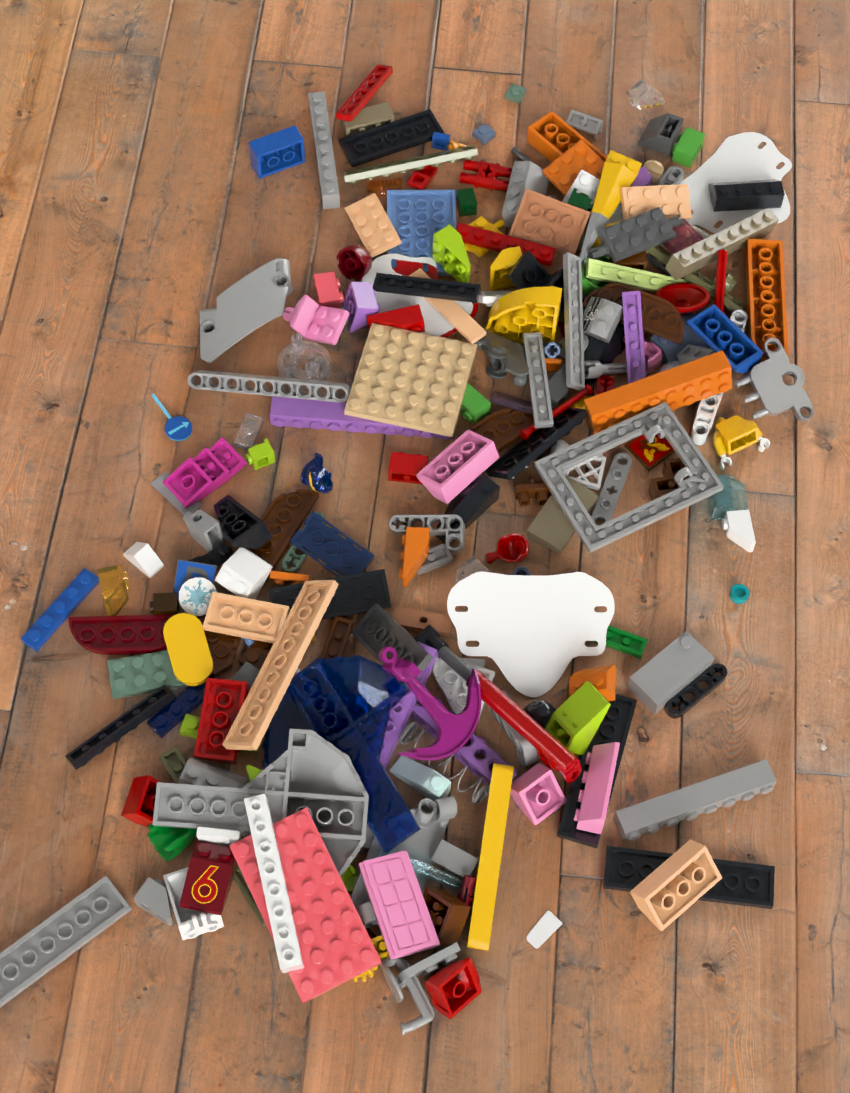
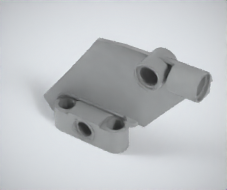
[200,258,293,363]
[350,796,457,929]

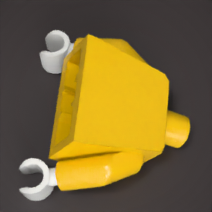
[713,415,770,470]

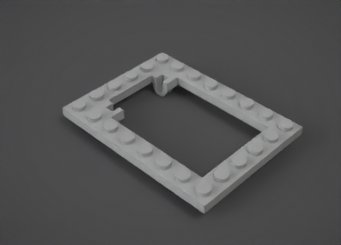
[534,402,724,553]

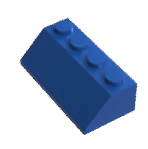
[686,304,763,373]

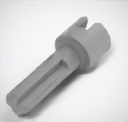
[584,360,627,379]

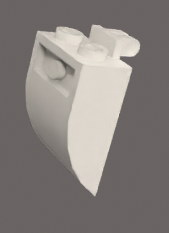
[163,867,224,940]

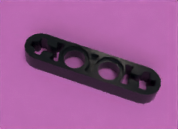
[666,663,727,719]

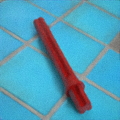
[714,250,727,312]

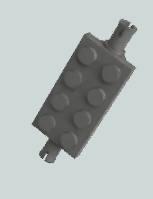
[587,207,684,262]

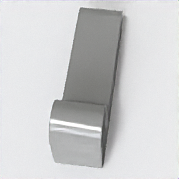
[389,515,465,554]
[486,690,541,767]

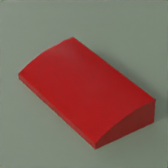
[193,678,249,765]

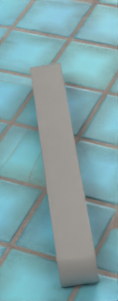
[188,370,351,402]

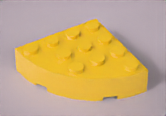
[485,286,562,344]

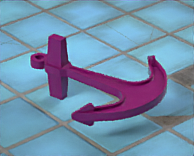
[379,647,481,761]

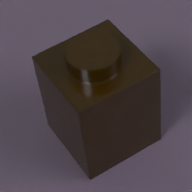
[150,592,179,615]

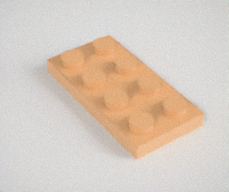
[620,184,692,221]
[344,193,402,258]
[203,592,290,644]

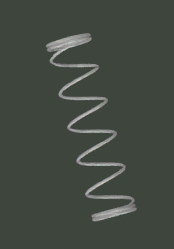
[399,722,490,805]

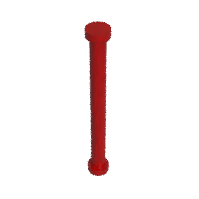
[519,384,593,440]

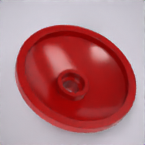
[655,283,710,314]

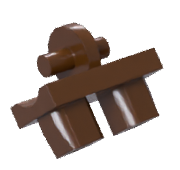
[515,476,550,506]

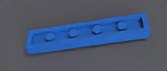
[20,568,100,652]

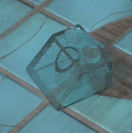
[708,475,748,519]

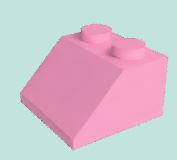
[510,763,567,826]

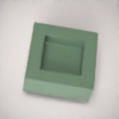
[505,83,527,104]

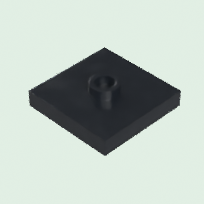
[507,250,549,290]

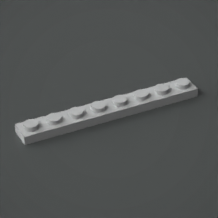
[563,252,585,391]

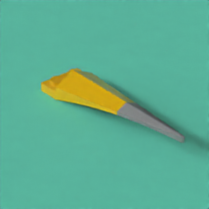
[580,150,642,263]

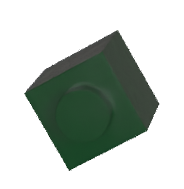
[456,188,477,217]

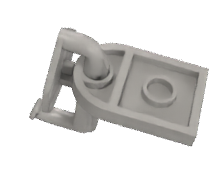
[380,942,461,1036]

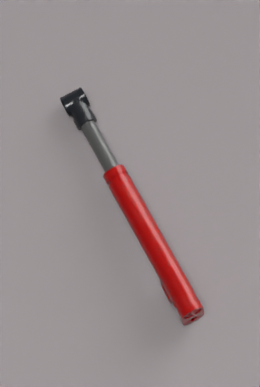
[414,625,582,783]

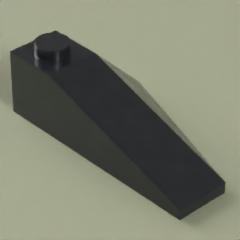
[584,323,625,386]

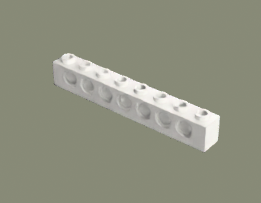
[244,794,304,973]

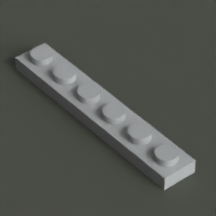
[523,332,554,428]

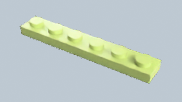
[585,258,687,293]

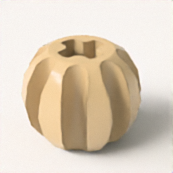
[643,160,664,186]

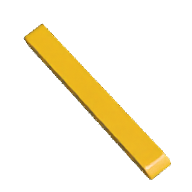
[467,763,514,950]

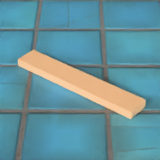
[409,268,486,344]

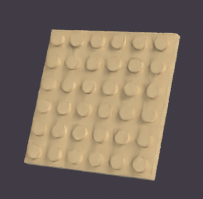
[344,323,478,437]

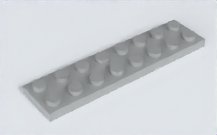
[0,876,131,1008]

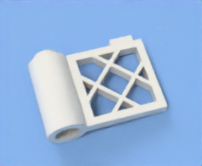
[550,440,606,491]

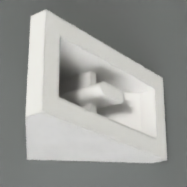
[123,542,164,578]

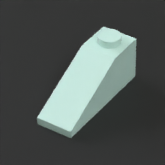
[390,755,451,801]

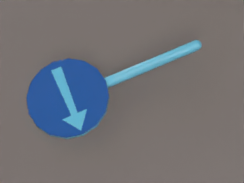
[151,393,192,441]

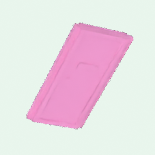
[358,851,440,959]

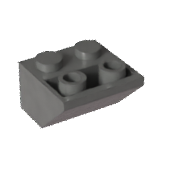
[638,113,684,155]

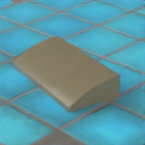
[526,476,599,553]

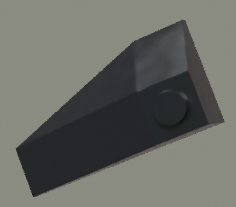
[436,475,500,544]
[213,495,272,549]

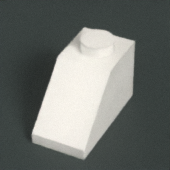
[722,510,756,552]

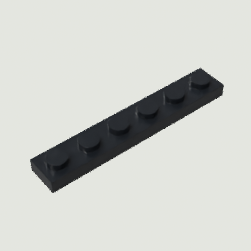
[372,273,481,303]
[65,684,176,770]

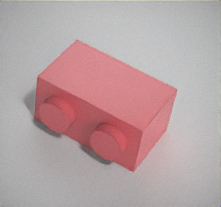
[314,271,344,308]

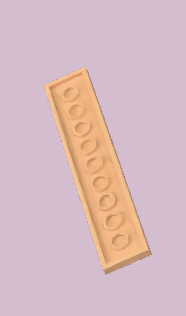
[222,580,339,751]

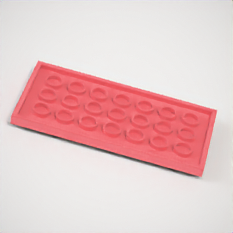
[229,807,382,1003]

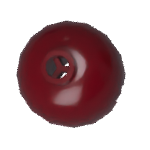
[337,244,372,281]

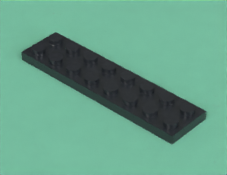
[557,694,637,848]
[603,846,775,909]

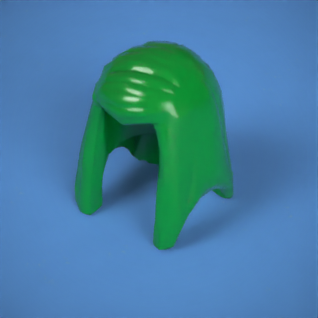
[147,823,197,862]

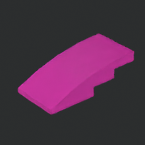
[163,437,247,508]

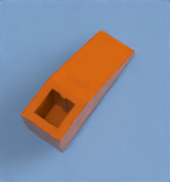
[399,527,430,587]

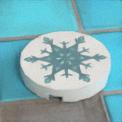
[179,577,217,616]

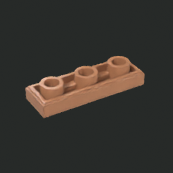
[394,606,453,637]

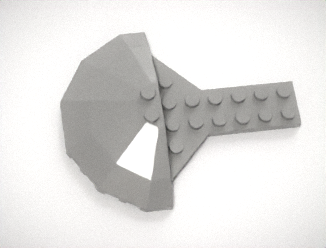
[152,729,369,877]

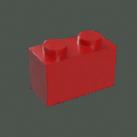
[388,452,429,485]

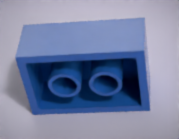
[248,125,305,179]

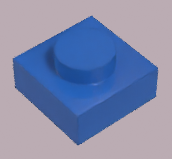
[432,132,450,151]

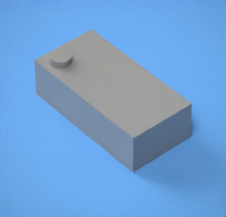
[627,631,714,715]

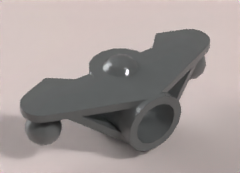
[474,329,529,386]

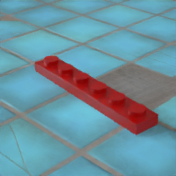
[336,65,393,122]
[455,223,557,266]

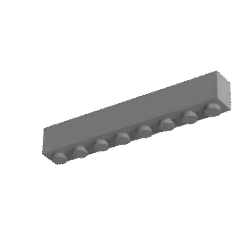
[308,91,340,209]
[614,759,777,841]

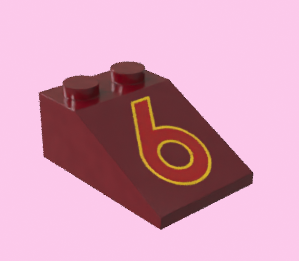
[179,840,238,915]

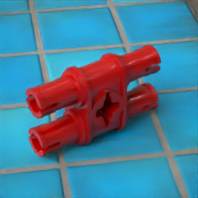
[459,160,513,192]

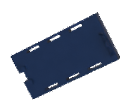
[290,511,375,577]

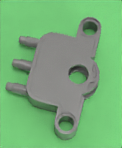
[735,338,814,422]

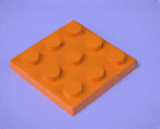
[542,140,605,196]

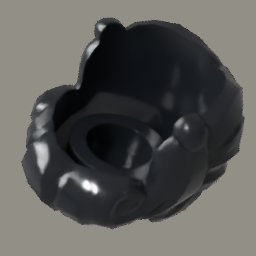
[523,700,557,729]

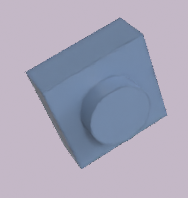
[472,123,496,145]

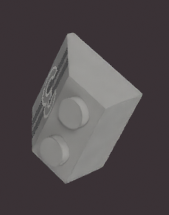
[583,297,623,343]

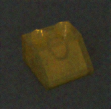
[97,564,131,616]

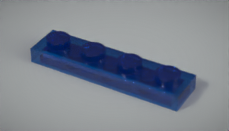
[147,674,216,738]

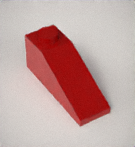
[366,304,425,333]

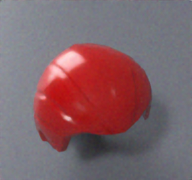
[485,533,529,564]

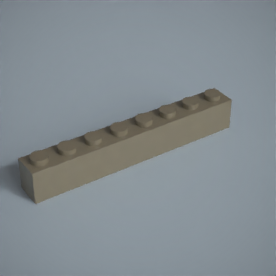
[665,208,779,280]

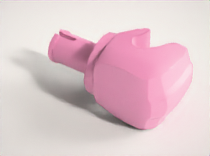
[623,336,663,374]

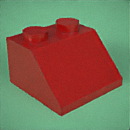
[121,775,160,827]

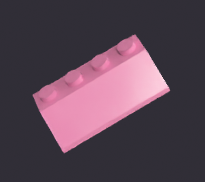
[416,429,499,504]
[574,742,620,834]

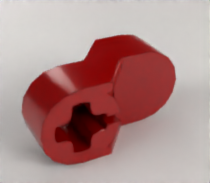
[596,375,615,395]

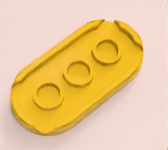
[163,613,213,686]

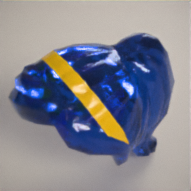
[300,453,333,493]

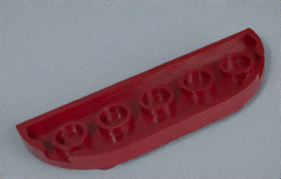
[69,614,176,655]

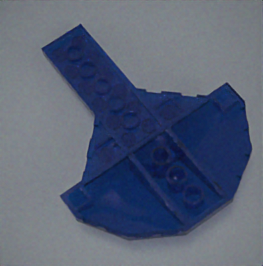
[263,655,421,853]

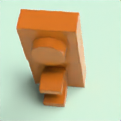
[270,570,311,585]

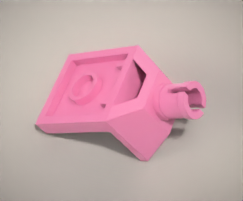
[283,295,350,345]

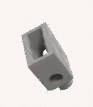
[183,509,225,552]

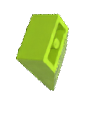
[432,224,471,283]
[545,681,611,755]

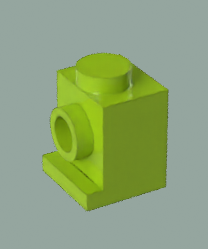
[245,438,275,470]

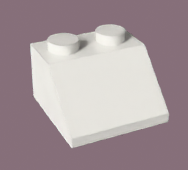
[215,548,273,600]

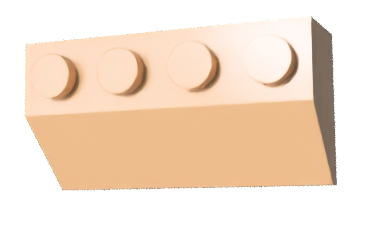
[630,839,722,931]

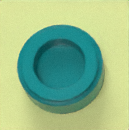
[729,584,750,604]

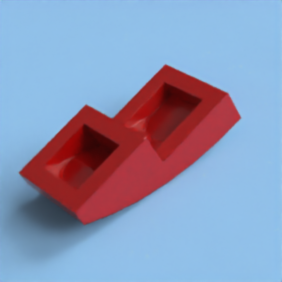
[407,165,438,190]

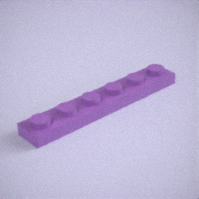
[622,291,646,384]

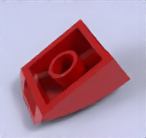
[424,958,482,1019]

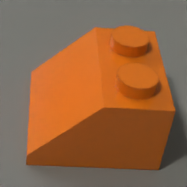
[569,664,616,702]

